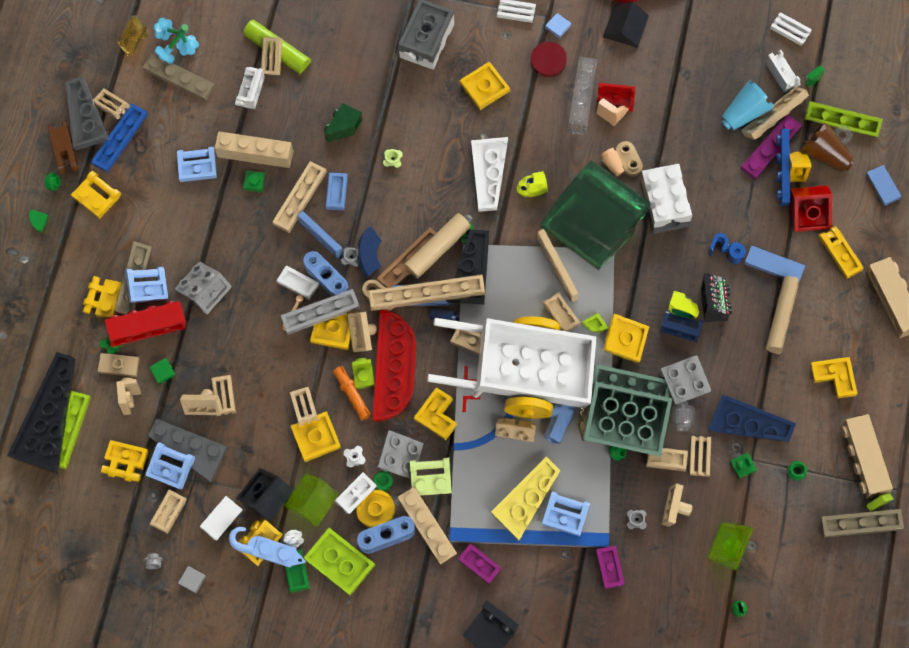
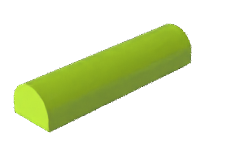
[243,19,311,75]
[805,101,883,137]

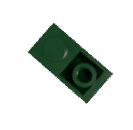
[324,103,363,142]

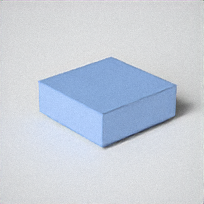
[545,13,571,39]

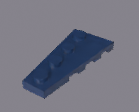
[708,394,796,442]

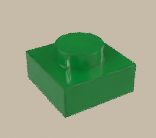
[243,171,266,193]

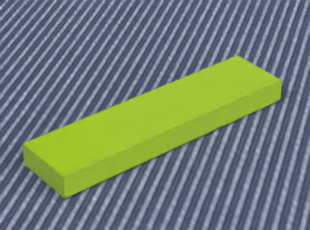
[59,391,91,469]

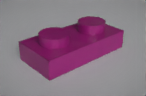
[458,543,502,585]
[596,545,625,590]

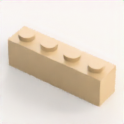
[215,131,294,168]
[866,257,909,338]
[842,414,893,499]

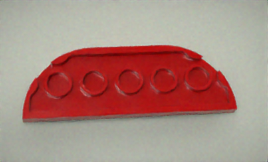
[373,310,416,422]

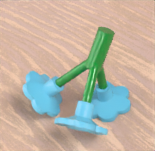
[153,18,199,64]

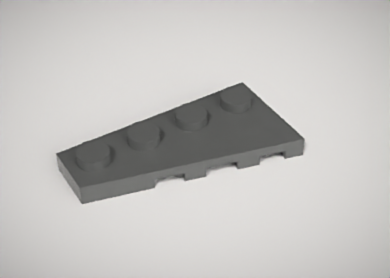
[65,77,110,150]
[148,419,228,483]

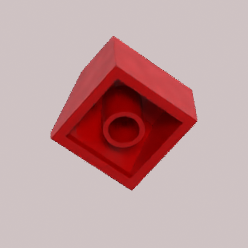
[790,185,833,232]

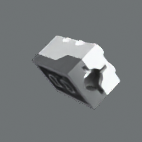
[398,0,454,70]
[640,164,692,233]

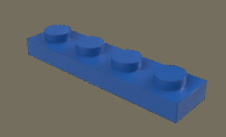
[91,104,148,173]
[776,129,790,206]

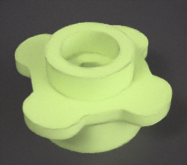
[383,149,402,168]

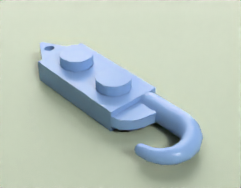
[229,527,306,568]

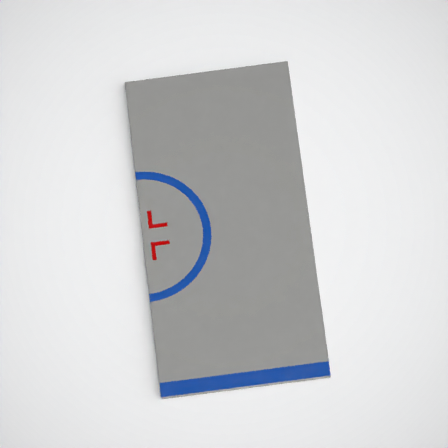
[450,244,614,548]

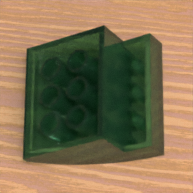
[540,160,651,270]

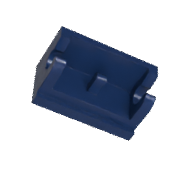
[660,310,703,342]

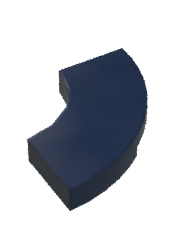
[357,226,382,277]

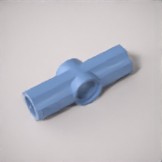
[544,404,575,444]

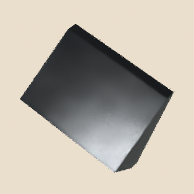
[603,2,649,48]

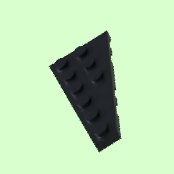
[7,352,76,474]

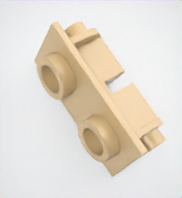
[495,417,536,442]

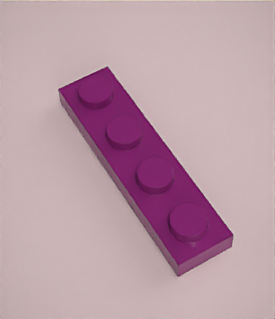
[741,115,802,180]

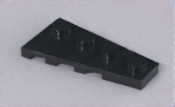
[446,229,490,305]

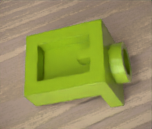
[352,358,375,389]

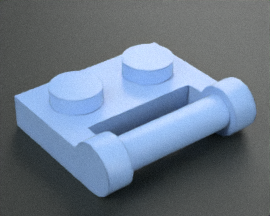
[177,146,217,182]
[125,267,168,303]
[146,442,195,489]
[542,491,590,537]

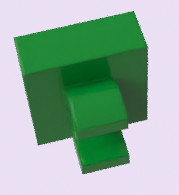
[730,452,757,479]

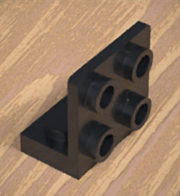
[463,600,519,648]

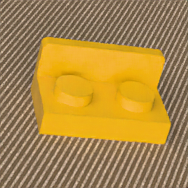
[238,519,283,566]

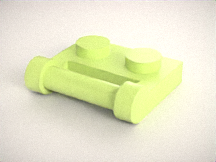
[410,458,452,496]

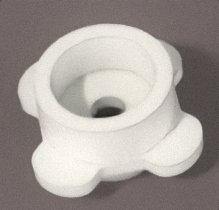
[344,446,365,468]
[283,530,304,548]

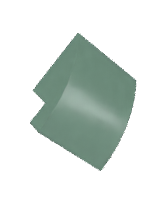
[583,364,673,457]

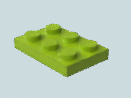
[304,528,375,596]

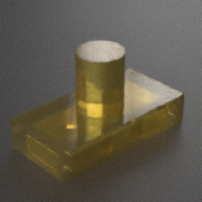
[117,15,148,55]

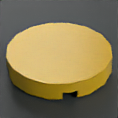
[356,490,395,528]

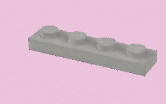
[281,289,360,335]

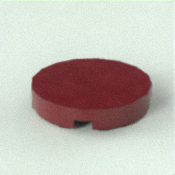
[531,42,567,77]

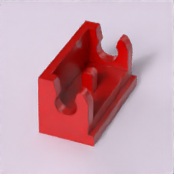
[596,83,636,112]

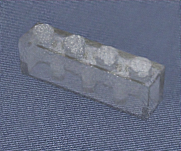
[568,57,598,135]

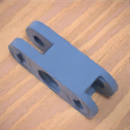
[303,251,349,297]
[357,516,415,554]

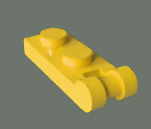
[818,226,864,279]

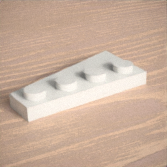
[471,137,508,212]

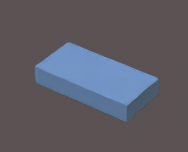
[866,165,902,206]
[326,173,348,210]

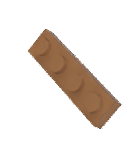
[377,227,436,288]

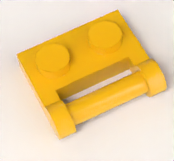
[71,171,121,219]

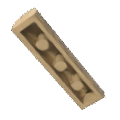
[404,213,471,279]
[766,276,799,354]

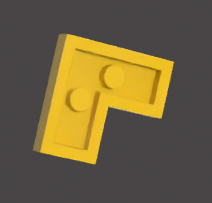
[810,357,857,399]
[414,387,457,440]

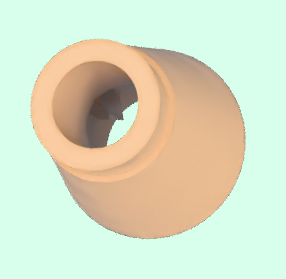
[600,148,625,177]

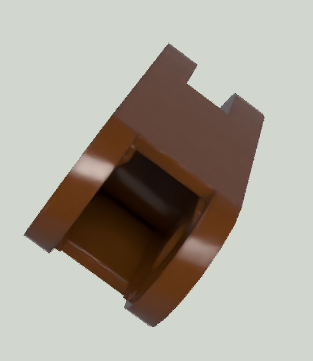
[48,120,79,175]

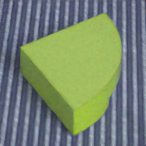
[582,313,608,333]
[867,493,893,512]

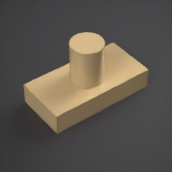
[347,312,377,352]
[180,389,223,415]
[661,484,692,527]

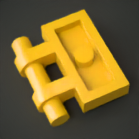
[83,276,121,319]
[101,440,149,482]

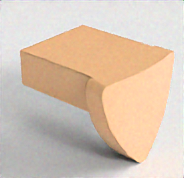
[596,98,628,126]

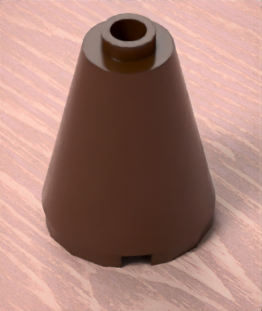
[801,122,854,172]

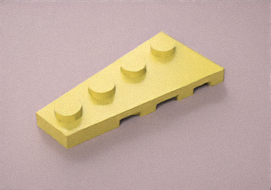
[490,457,560,541]

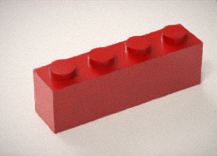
[105,301,186,347]

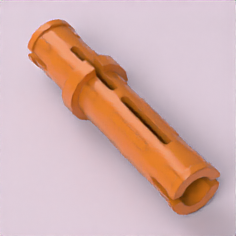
[333,366,371,421]

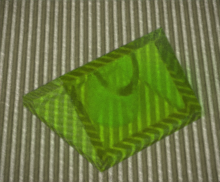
[284,474,339,527]
[707,522,754,570]

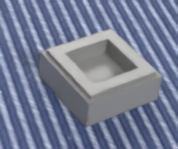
[178,566,206,594]

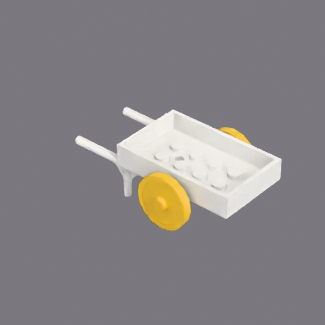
[427,316,596,419]

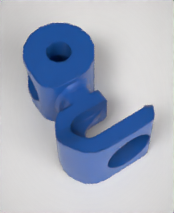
[708,233,746,264]

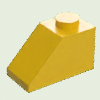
[790,152,811,182]

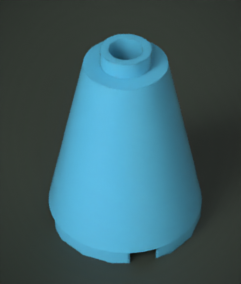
[721,80,774,130]

